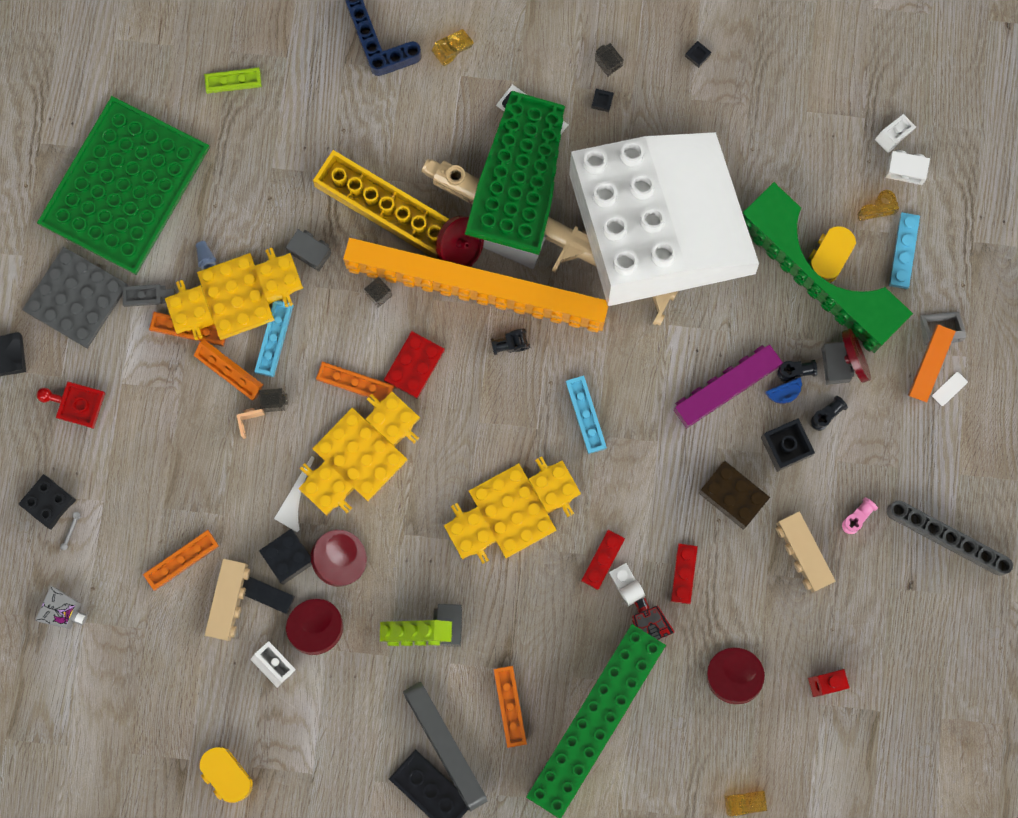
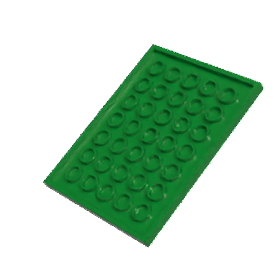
[37,96,210,275]

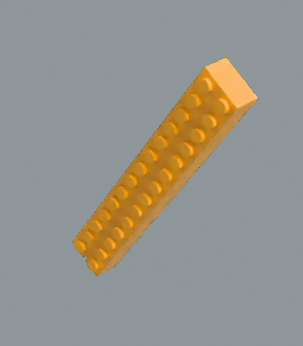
[343,238,609,333]

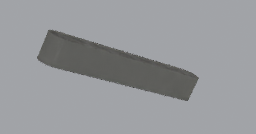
[887,501,1013,576]
[403,682,488,812]

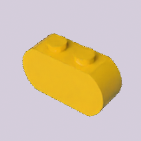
[808,226,856,283]
[200,747,253,803]

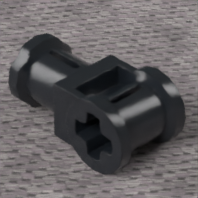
[490,328,531,355]
[777,359,818,382]
[811,396,848,431]

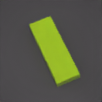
[204,67,262,94]

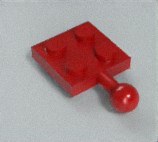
[36,381,105,429]

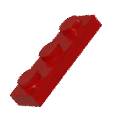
[581,530,625,590]
[671,544,698,605]

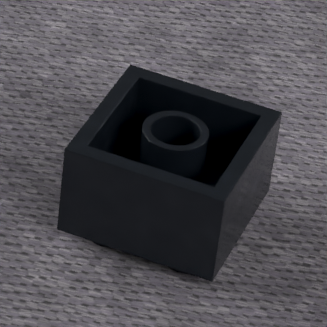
[761,418,815,472]
[259,529,312,585]

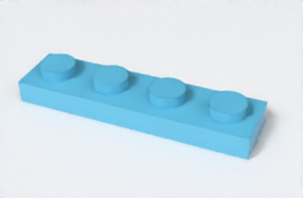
[889,212,920,289]
[254,301,293,377]
[565,376,607,454]

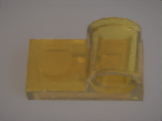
[432,29,474,66]
[857,190,899,221]
[724,791,767,816]

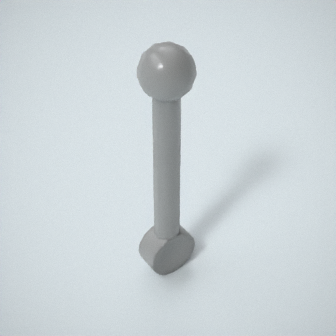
[60,512,81,550]

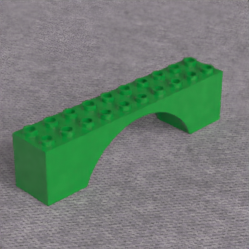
[742,182,913,353]
[526,624,666,818]

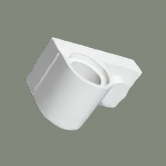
[875,114,916,153]
[609,563,645,607]

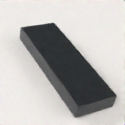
[243,577,295,614]

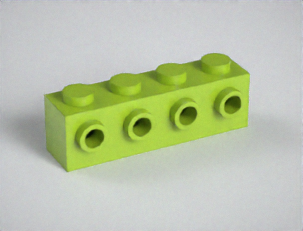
[379,620,452,646]

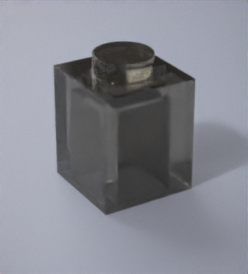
[595,43,624,77]
[364,276,392,308]
[259,388,288,412]

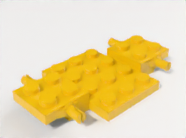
[165,248,303,340]
[298,392,420,516]
[444,457,581,564]

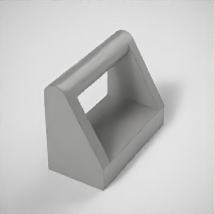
[920,312,966,346]

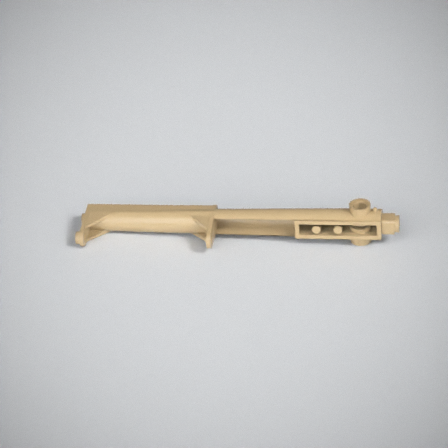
[421,159,678,326]

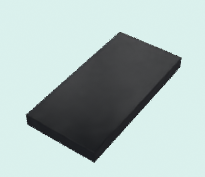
[389,749,469,818]

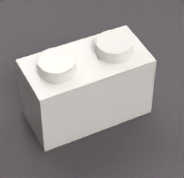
[885,150,930,185]
[250,641,296,688]

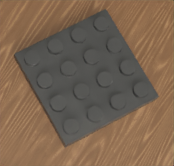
[22,247,128,349]

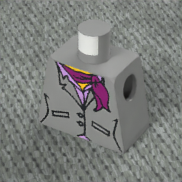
[35,586,87,629]

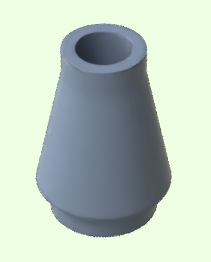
[195,241,216,270]

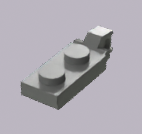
[122,284,176,307]

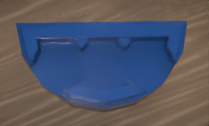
[765,377,802,404]

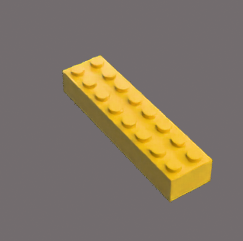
[313,150,449,259]

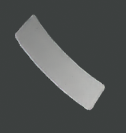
[932,372,968,406]

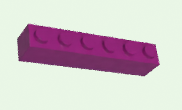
[674,344,783,429]

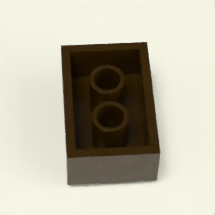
[699,461,770,530]

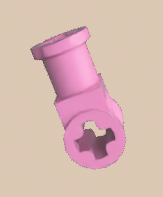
[842,497,878,534]

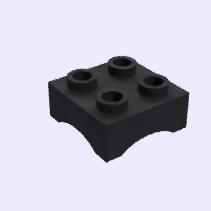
[0,332,26,376]
[19,474,76,530]

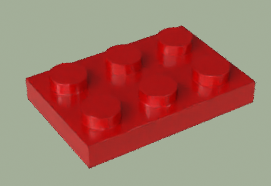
[384,331,445,399]

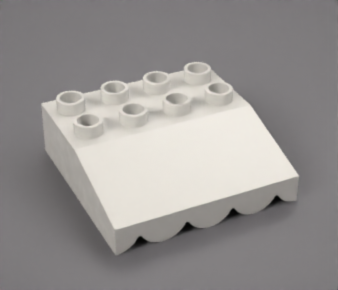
[569,132,759,306]

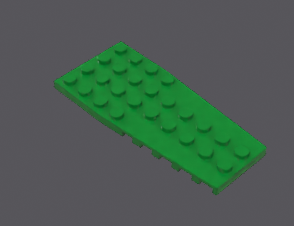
[465,91,565,255]

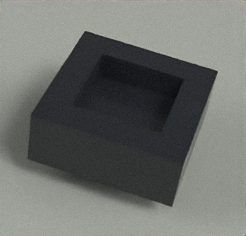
[685,41,712,68]
[591,88,614,112]

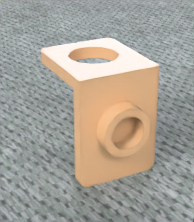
[237,408,265,439]

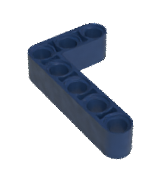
[345,0,422,76]

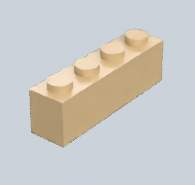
[776,511,836,593]
[204,559,250,641]

